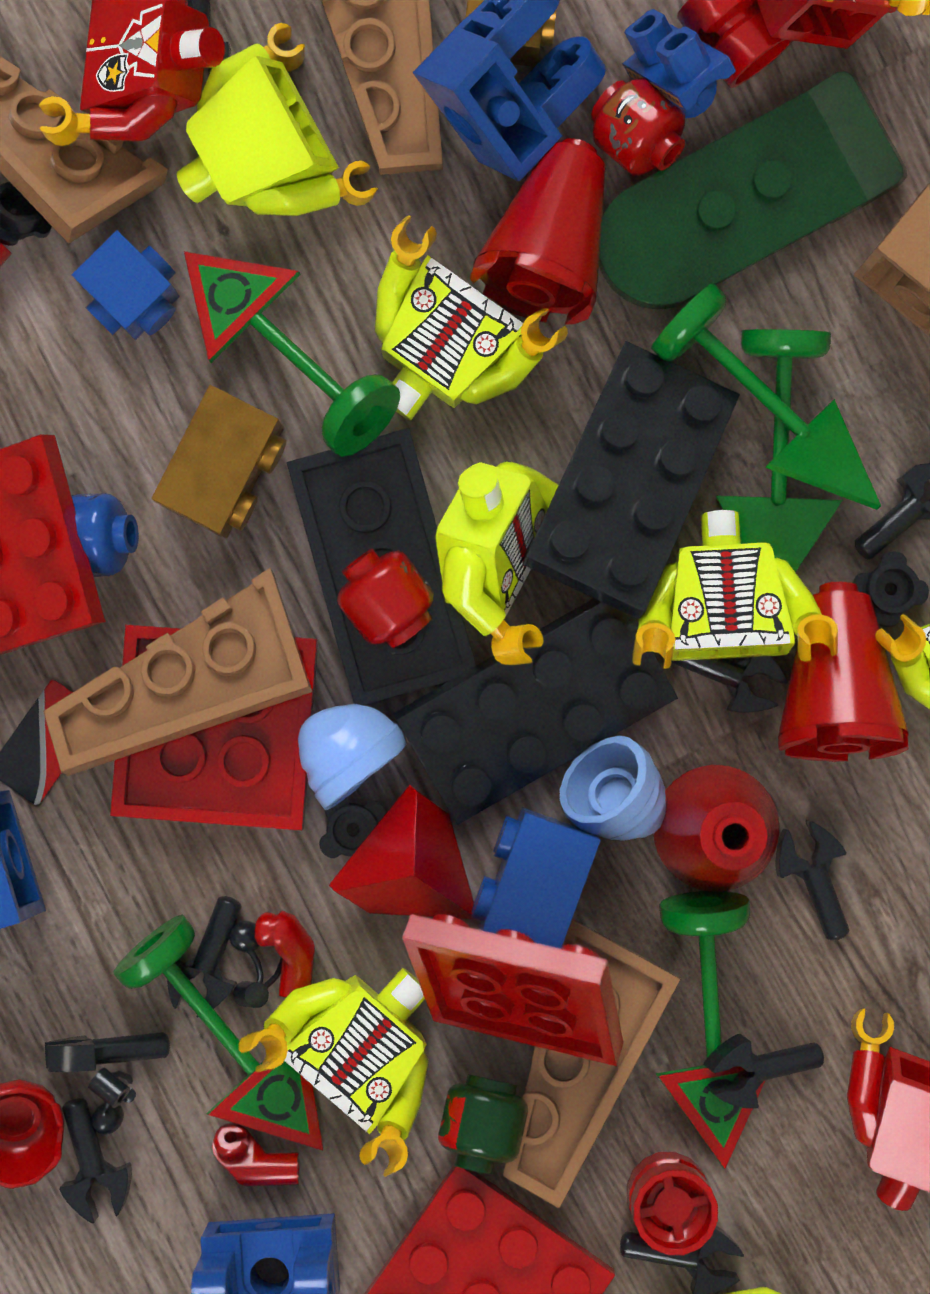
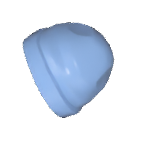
[298,704,406,810]
[560,735,667,841]

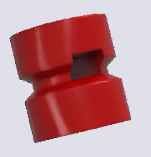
[677,0,793,88]
[627,1152,718,1255]

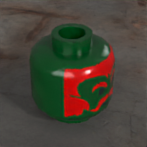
[438,1074,528,1174]

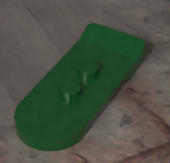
[599,71,907,309]

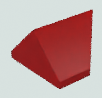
[329,785,474,919]

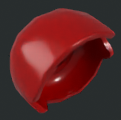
[0,1079,64,1189]

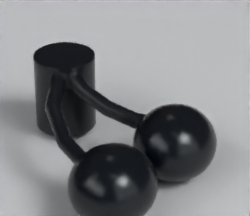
[229,921,282,1008]
[88,1068,136,1135]

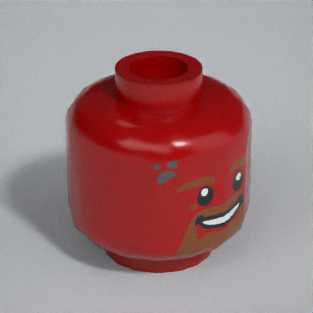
[591,78,685,175]
[337,548,434,648]

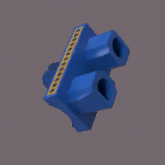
[622,9,736,118]

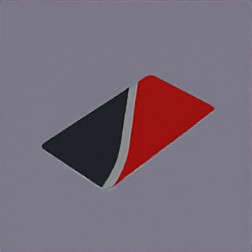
[0,680,73,805]

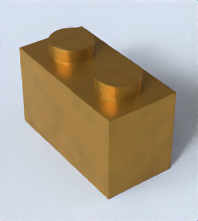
[151,384,287,539]

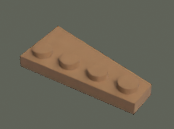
[321,0,443,175]
[0,56,168,244]
[43,568,313,776]
[503,918,681,1208]

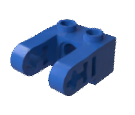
[413,0,606,181]
[191,1213,340,1294]

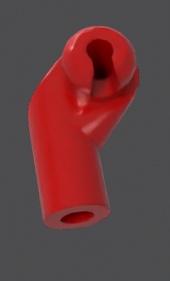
[254,911,315,997]
[212,1123,300,1186]

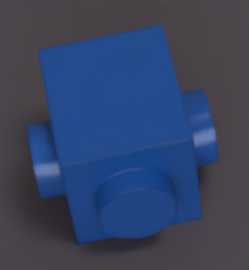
[72,230,180,340]

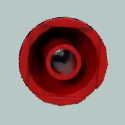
[470,138,606,325]
[778,582,909,762]
[653,765,779,892]

